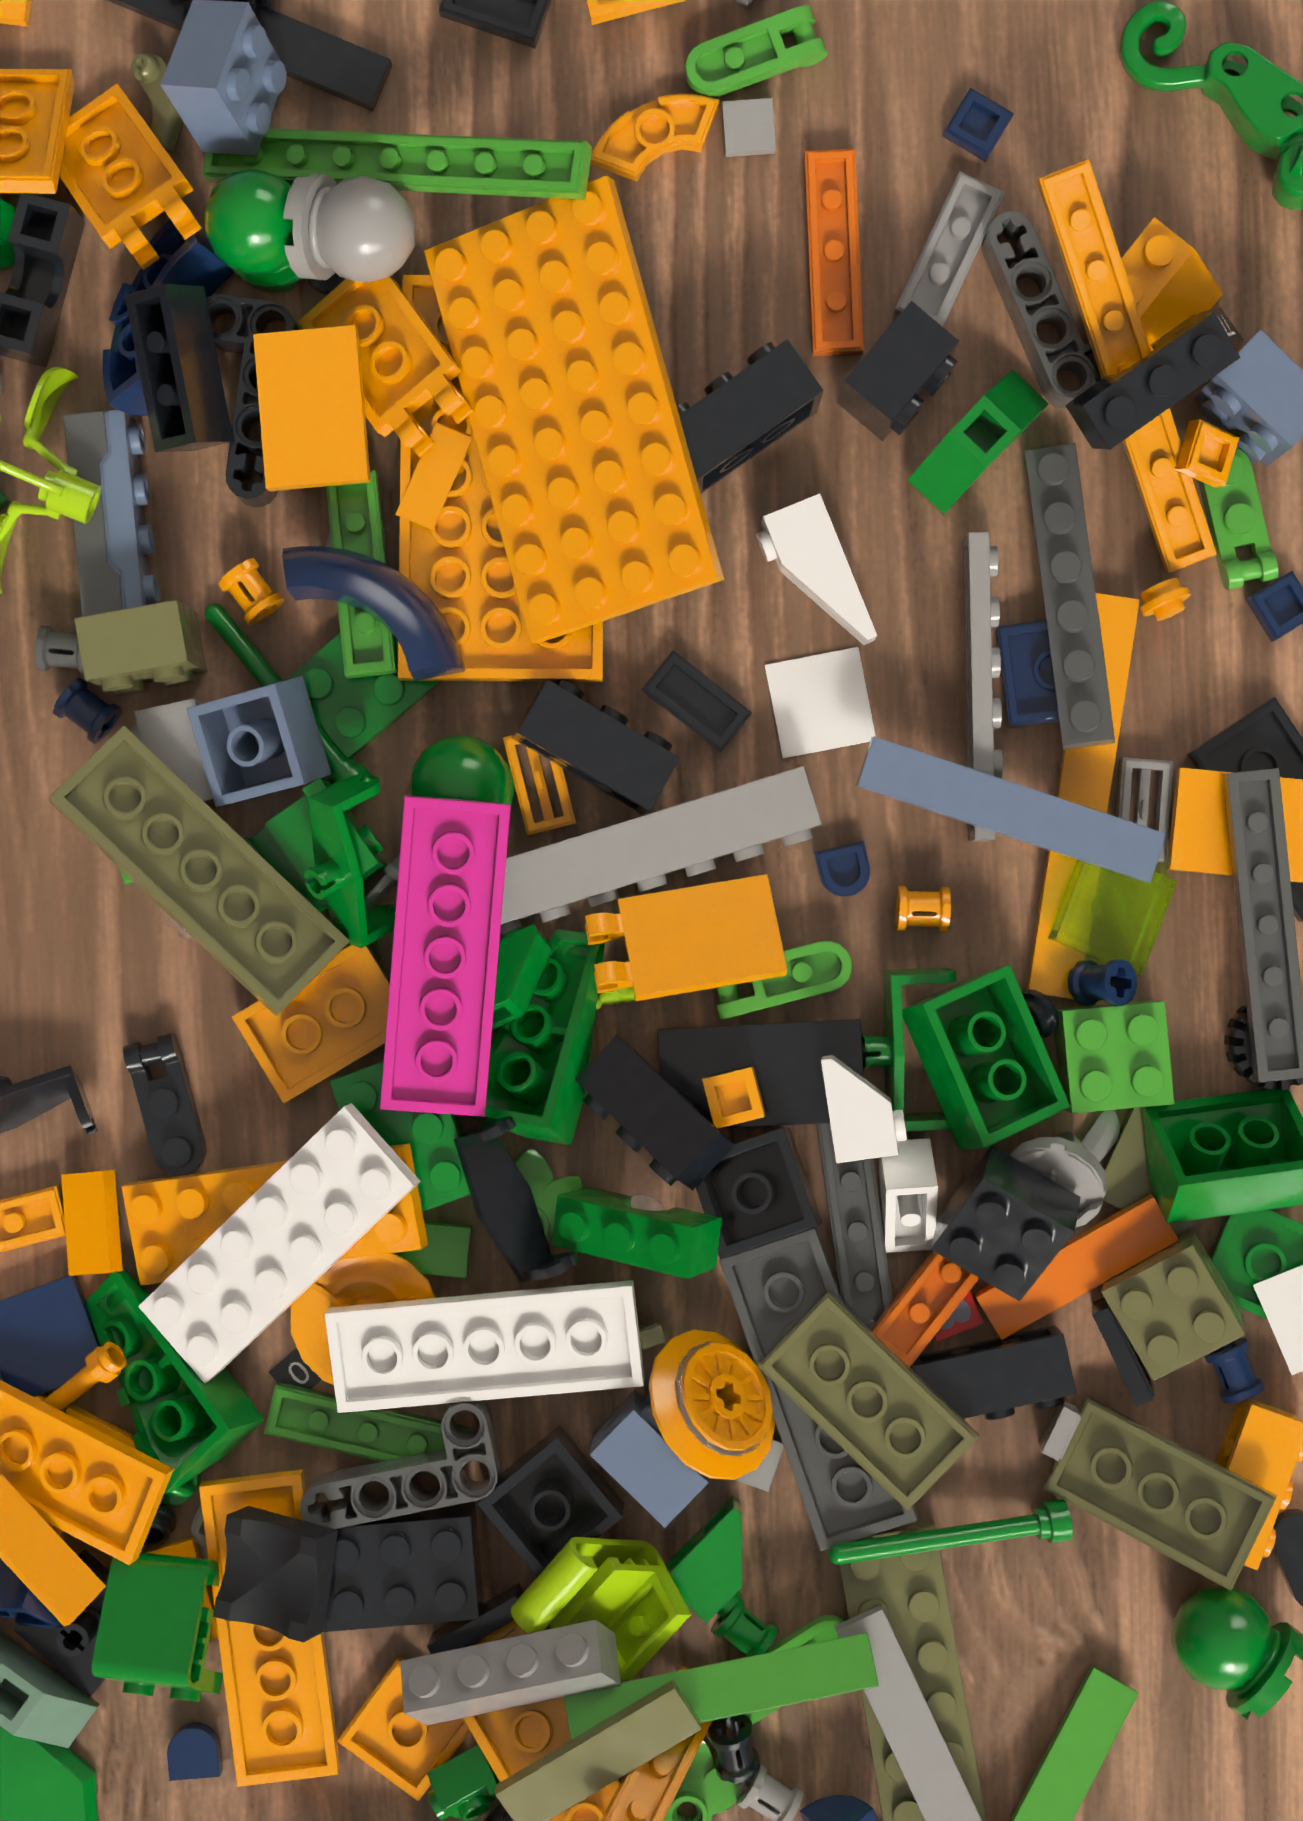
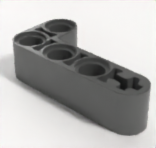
[982,211,1101,409]
[300,1400,501,1529]

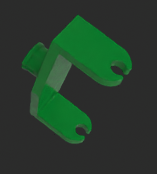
[303,773,396,948]
[862,968,956,1132]

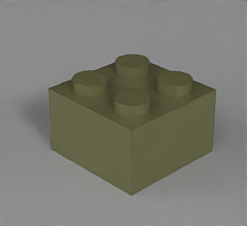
[74,600,207,696]
[1101,1229,1246,1381]

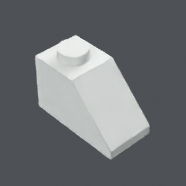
[821,1055,907,1163]
[879,1138,938,1253]

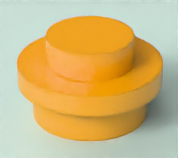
[1140,578,1191,621]

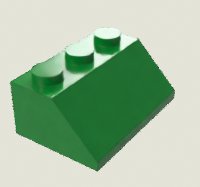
[1142,1089,1303,1224]

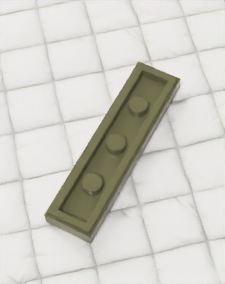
[495,1680,702,1821]

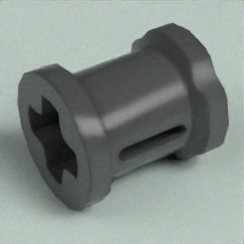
[35,625,84,675]

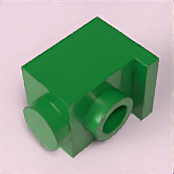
[427,1745,500,1821]

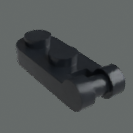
[123,1033,207,1177]

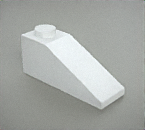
[756,494,877,645]

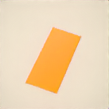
[395,422,473,530]

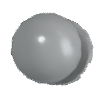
[283,173,415,283]

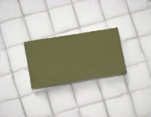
[757,1290,979,1511]
[1043,1397,1278,1591]

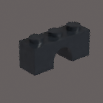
[0,193,85,368]
[1065,313,1241,450]

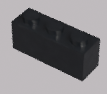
[124,284,234,452]
[512,679,680,815]
[575,1035,734,1191]
[910,1325,1077,1420]

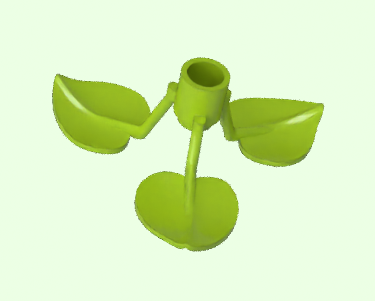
[0,366,101,594]

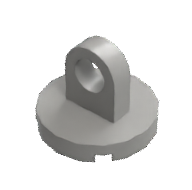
[1010,1132,1107,1227]

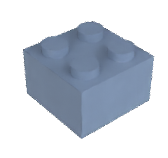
[160,0,287,156]
[1195,329,1303,467]
[186,676,331,807]
[590,1390,709,1528]

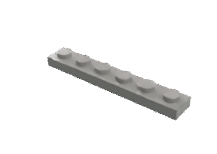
[963,532,1003,842]

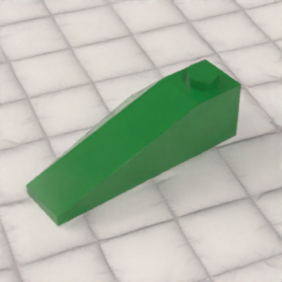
[463,929,605,1146]
[85,1269,264,1494]

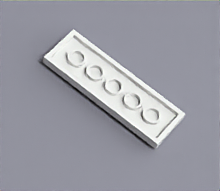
[138,1103,421,1384]
[325,1280,645,1413]

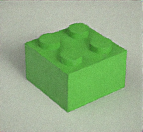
[1055,999,1175,1114]

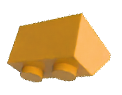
[1121,217,1223,352]

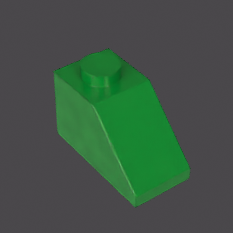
[665,1495,742,1624]

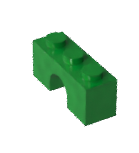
[552,1186,722,1279]

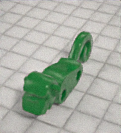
[1120,0,1303,210]

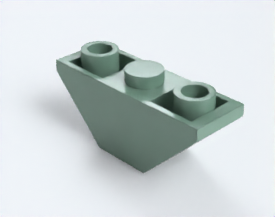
[0,1632,100,1748]

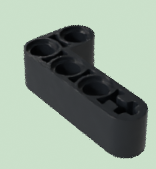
[206,294,300,507]

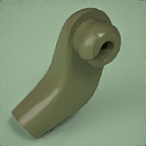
[131,52,184,153]

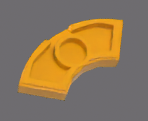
[590,93,720,182]

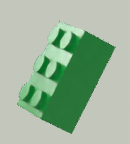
[902,964,1071,1150]
[329,1061,470,1212]

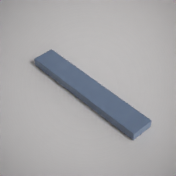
[856,736,1167,883]

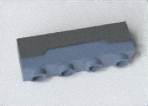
[63,410,160,617]

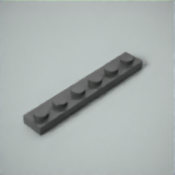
[1025,443,1115,750]
[1223,768,1303,1082]

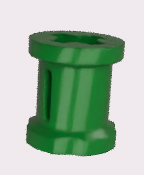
[710,1598,778,1658]

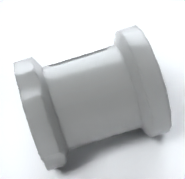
[736,1764,803,1821]

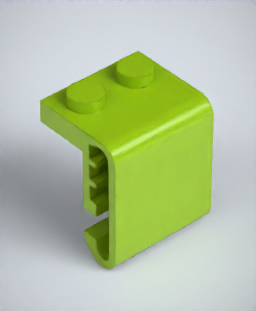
[511,1537,692,1680]

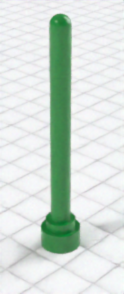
[204,603,374,783]
[828,1499,1073,1565]

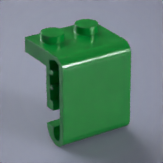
[243,777,387,912]
[92,1552,223,1702]

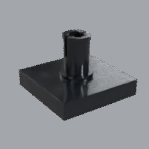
[14,1549,109,1696]

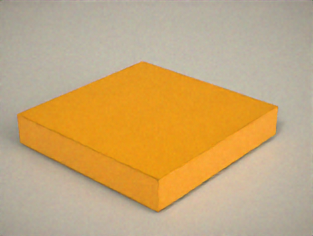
[337,1655,470,1801]

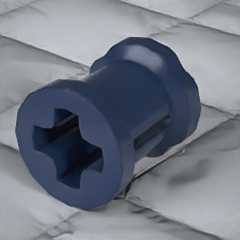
[53,677,122,744]
[1068,959,1137,1006]
[1204,1338,1265,1404]

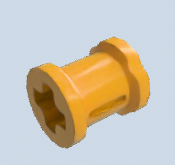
[218,558,285,626]
[895,886,951,932]

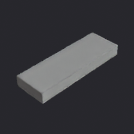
[894,171,1005,327]

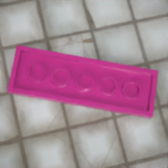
[380,795,511,1117]

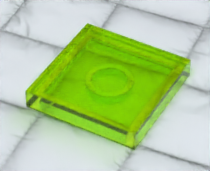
[1048,860,1177,976]

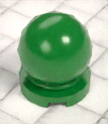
[203,168,302,293]
[409,734,515,810]
[1171,1586,1303,1720]

